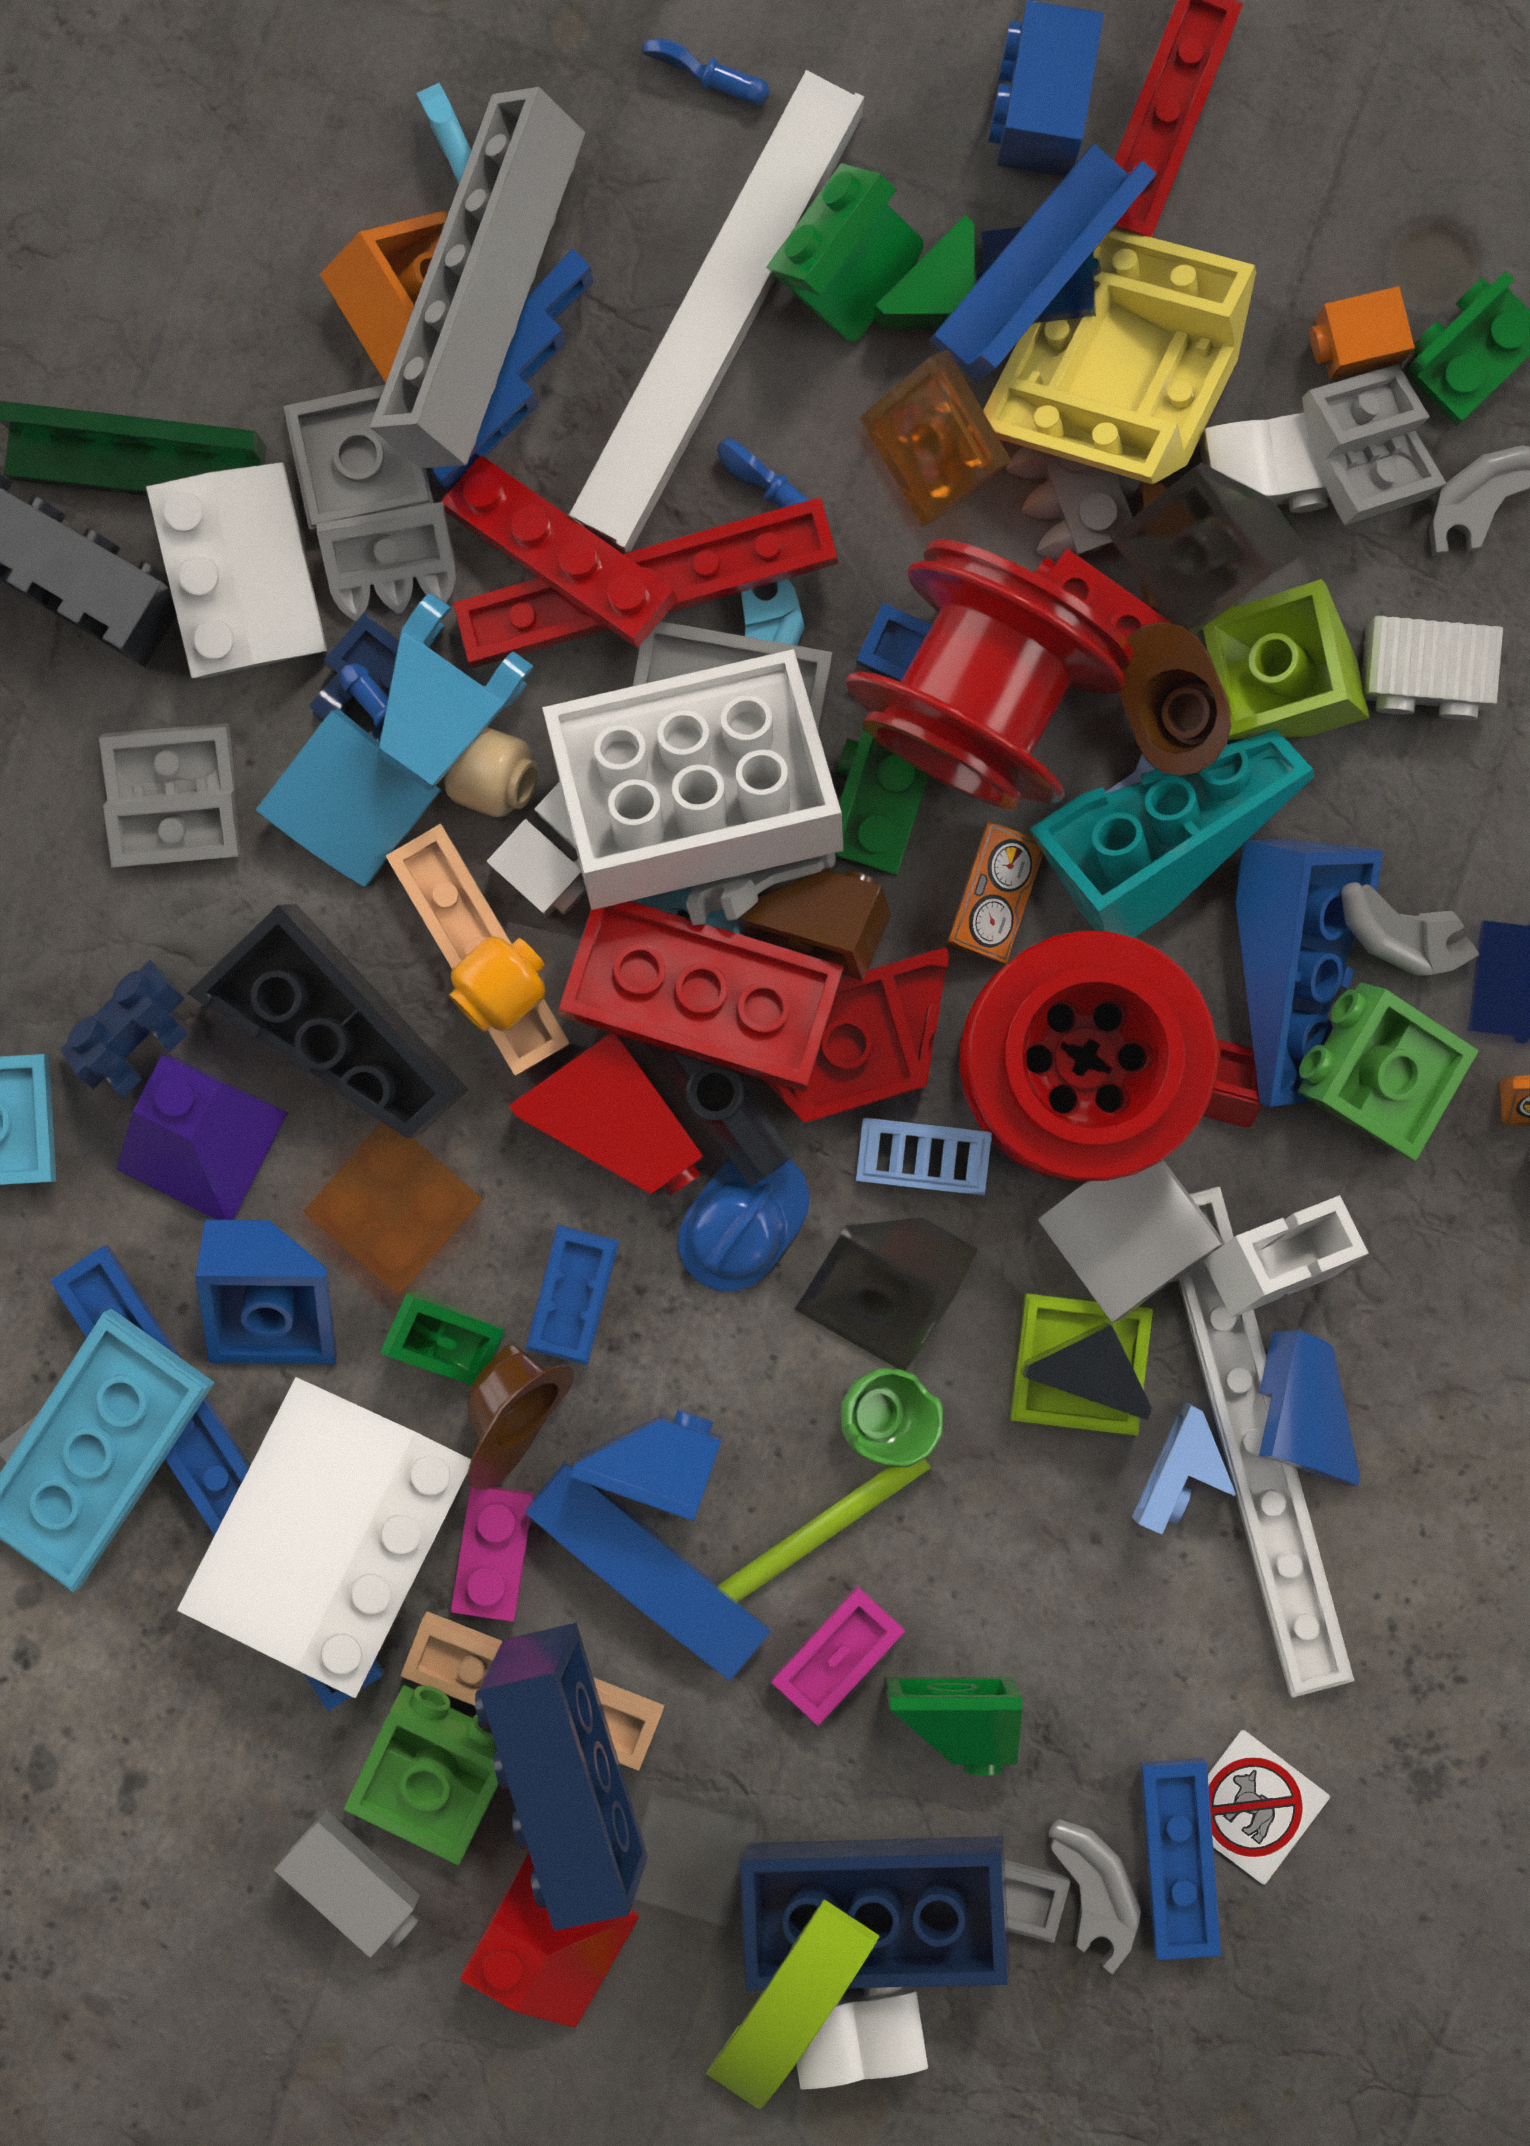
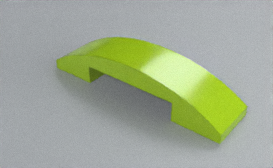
[706,1899,879,2110]

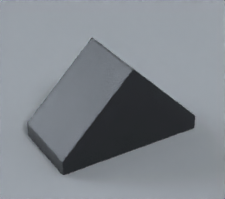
[1020,1322,1152,1420]

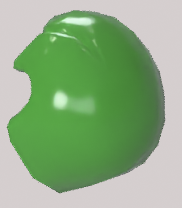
[840,1368,943,1467]

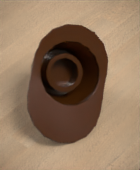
[1118,622,1232,776]
[467,1345,574,1491]

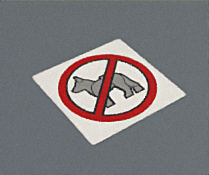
[1208,1730,1330,1884]

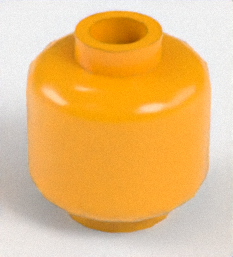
[449,936,546,1032]

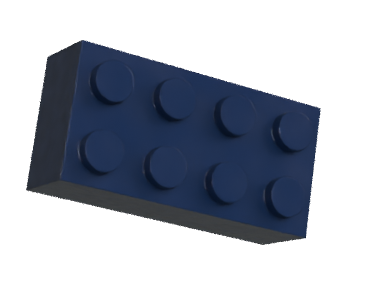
[475,1623,648,1931]
[740,1836,1010,1991]

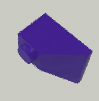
[116,1054,288,1220]

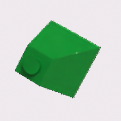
[886,1677,1022,1775]

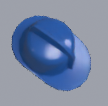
[678,1159,809,1291]

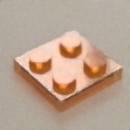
[859,350,1012,527]
[303,1121,484,1296]

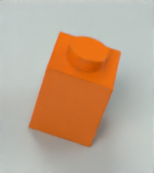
[1309,286,1415,380]

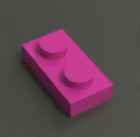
[451,1486,535,1622]
[771,1585,905,1726]

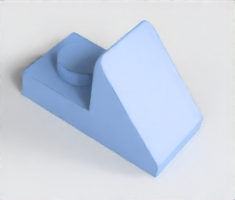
[1132,1401,1235,1534]

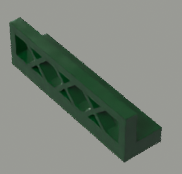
[0,401,267,496]

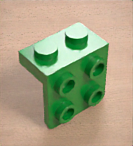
[766,163,924,341]

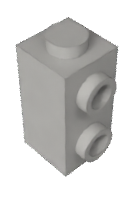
[274,1810,420,1958]

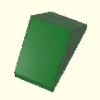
[873,215,975,330]
[380,1289,505,1386]

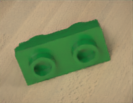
[1404,271,1530,426]
[835,727,929,876]

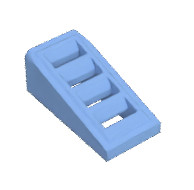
[856,1118,992,1196]

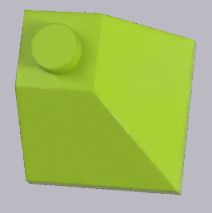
[1201,579,1370,740]

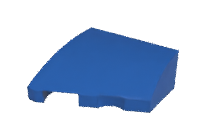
[1259,1330,1360,1486]

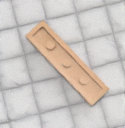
[386,823,571,1076]
[400,1611,664,1771]

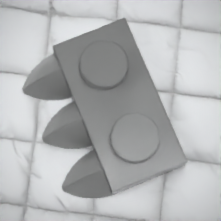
[1006,446,1138,560]
[317,502,456,621]

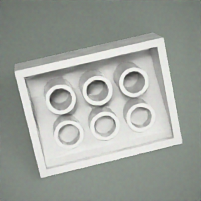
[542,649,843,910]
[177,1377,471,1698]

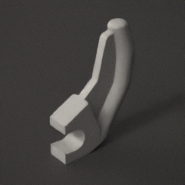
[1428,445,1530,557]
[686,853,836,925]
[1341,882,1479,976]
[1048,1819,1141,1974]

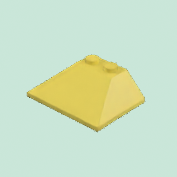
[975,227,1256,484]

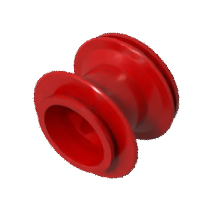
[845,539,1134,809]
[960,931,1218,1181]

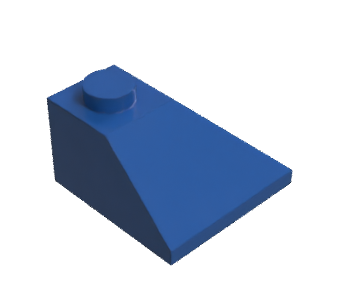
[195,1220,337,1364]
[570,1409,722,1521]

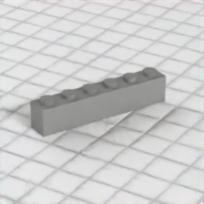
[370,87,586,468]

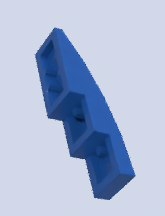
[433,248,594,493]
[524,1461,771,1681]

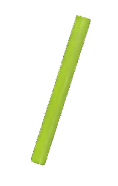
[717,1459,931,1602]

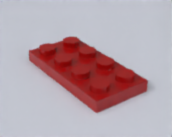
[558,901,844,1092]

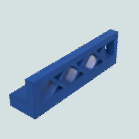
[929,143,1157,383]

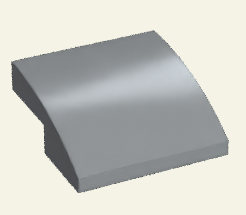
[1302,364,1447,526]
[99,723,240,867]
[1038,1160,1225,1323]

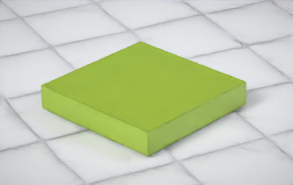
[1010,1293,1153,1436]

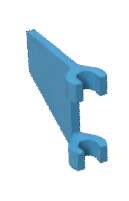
[377,592,533,792]

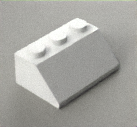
[146,462,328,678]

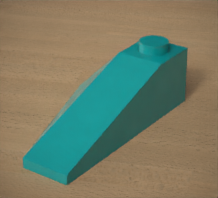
[1030,729,1315,937]

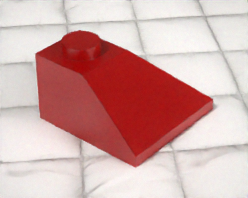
[459,1852,640,2028]

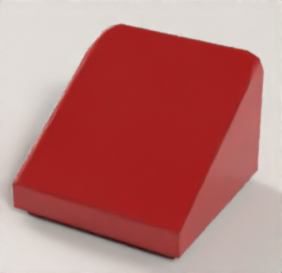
[1203,1039,1262,1128]

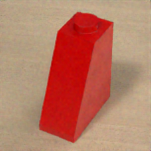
[509,1032,704,1196]

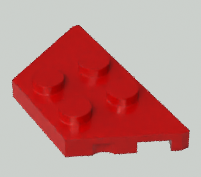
[763,947,949,1123]

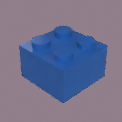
[988,0,1104,176]

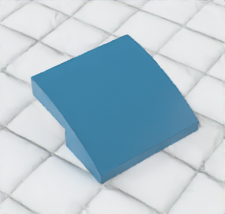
[256,709,443,887]

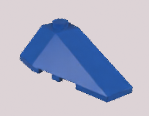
[1236,838,1383,1107]

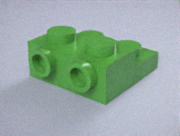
[1297,982,1479,1161]
[343,1685,499,1866]

